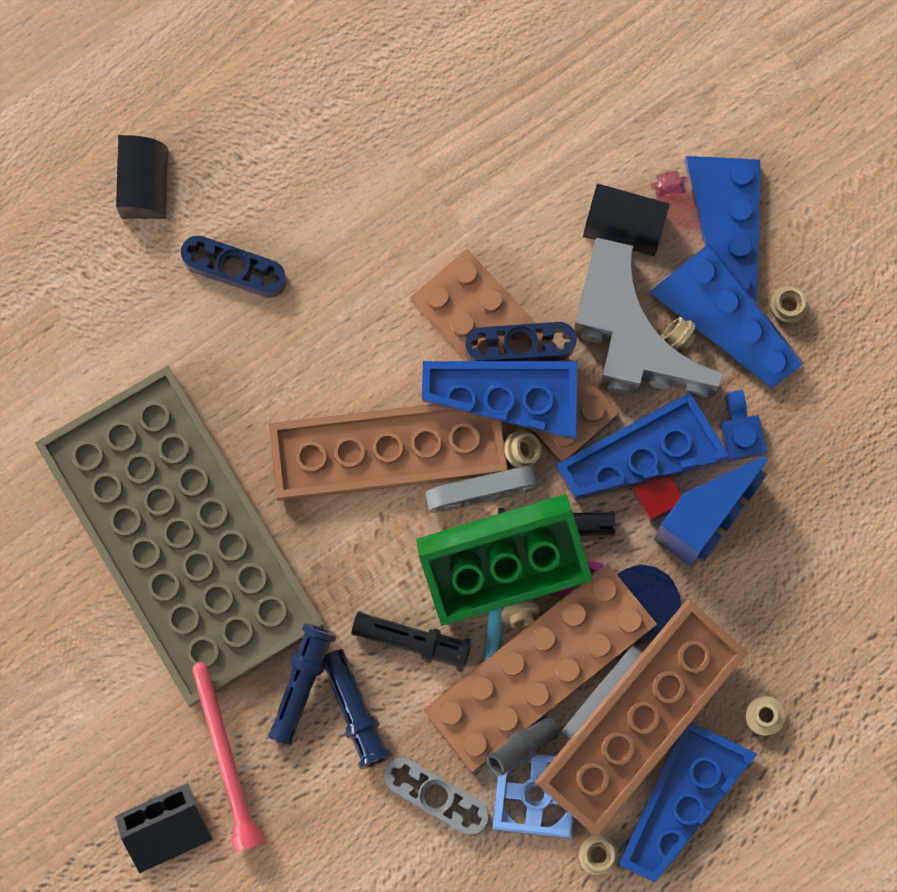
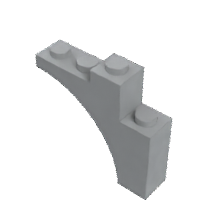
[574,238,722,398]

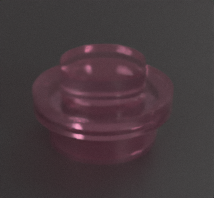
[650,171,688,199]

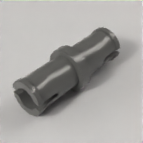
[486,716,560,776]

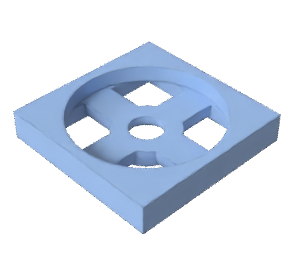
[492,754,574,839]

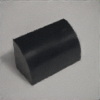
[116,135,168,219]
[583,183,670,257]
[115,783,213,874]

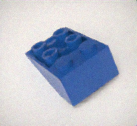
[654,456,768,567]

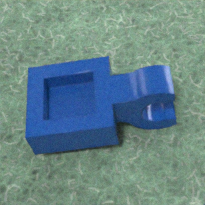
[720,390,767,462]

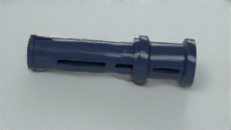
[268,623,337,745]
[323,649,393,770]

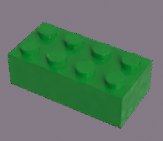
[416,494,593,626]

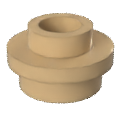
[770,286,808,324]
[661,317,696,352]
[505,431,541,468]
[501,599,540,629]
[745,696,785,736]
[578,835,618,876]

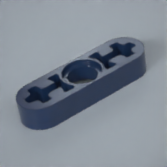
[181,236,287,298]
[465,322,577,361]

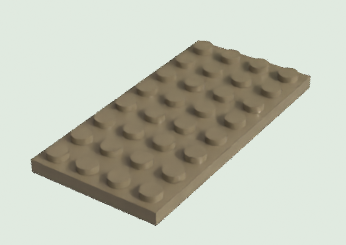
[35,365,325,707]

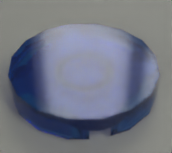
[617,564,681,643]

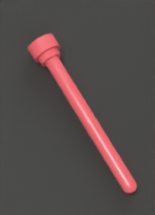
[193,662,265,852]

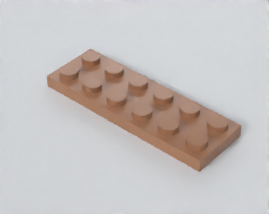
[410,249,619,463]
[269,404,507,501]
[424,563,657,773]
[534,600,748,836]

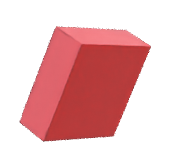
[632,475,681,522]

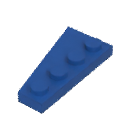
[684,156,760,303]
[649,244,804,388]
[422,361,577,440]
[556,392,729,501]
[618,722,757,883]

